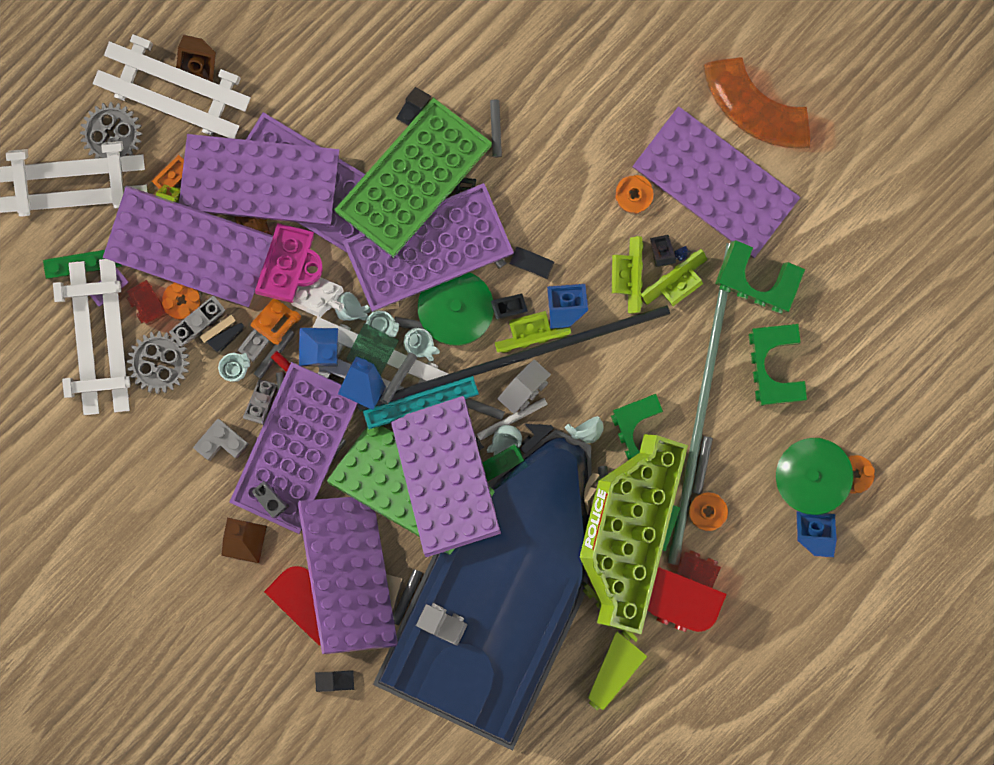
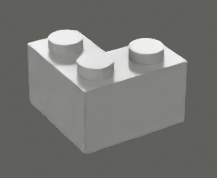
[498,359,551,414]
[193,419,249,461]
[416,603,467,646]

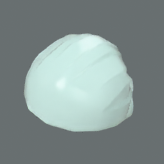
[334,292,371,321]
[366,310,399,339]
[404,328,440,362]
[218,353,250,382]
[564,416,604,443]
[487,425,522,455]

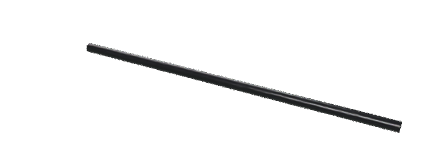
[357,305,670,412]

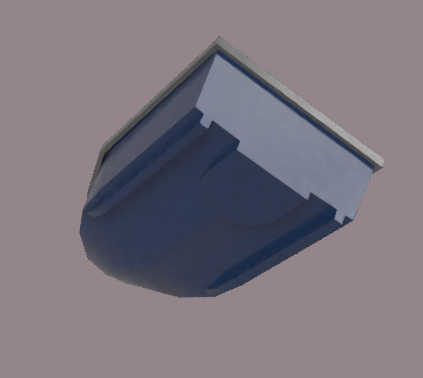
[373,429,592,751]

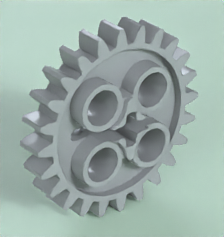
[80,102,143,158]
[127,331,190,394]

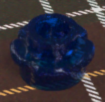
[674,246,691,261]

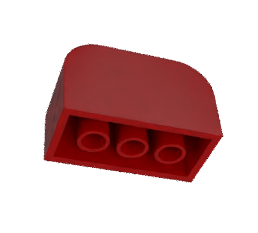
[264,566,321,646]
[647,567,727,632]

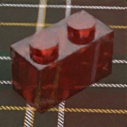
[126,280,168,326]
[676,550,721,588]

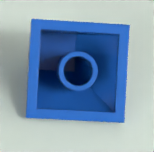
[547,284,588,328]
[299,328,338,367]
[338,357,386,410]
[796,511,837,557]

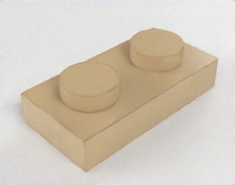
[200,315,237,344]

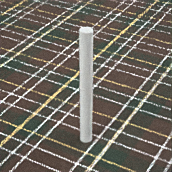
[477,398,548,440]

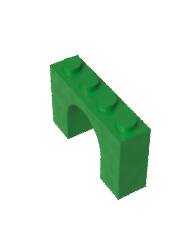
[715,240,805,314]
[748,324,807,406]
[611,394,684,466]

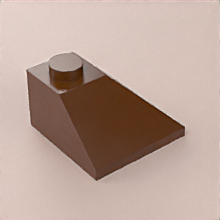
[176,35,216,82]
[221,517,267,563]

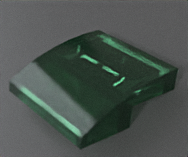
[346,323,399,376]

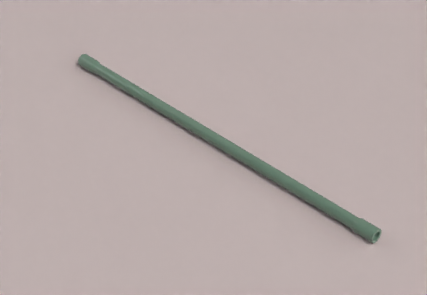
[668,243,730,565]

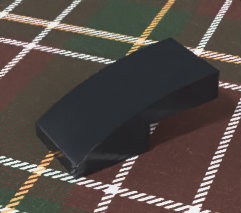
[509,247,555,279]

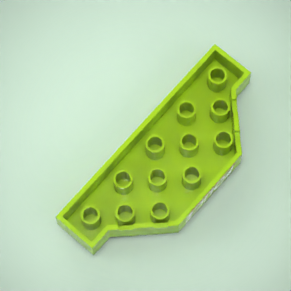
[580,434,688,634]

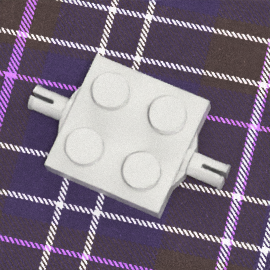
[291,277,344,318]

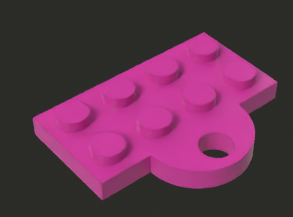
[255,223,323,303]

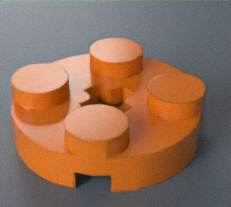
[615,175,653,214]
[162,282,201,320]
[848,455,875,494]
[689,492,728,531]

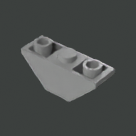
[169,295,226,347]
[243,379,277,425]

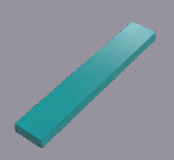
[363,376,479,430]

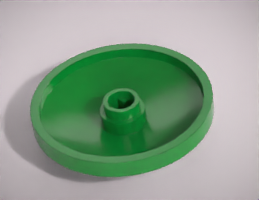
[418,272,494,346]
[776,438,854,515]

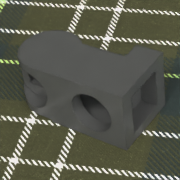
[252,481,290,518]

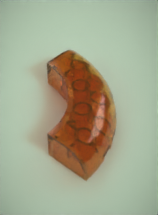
[703,57,810,149]

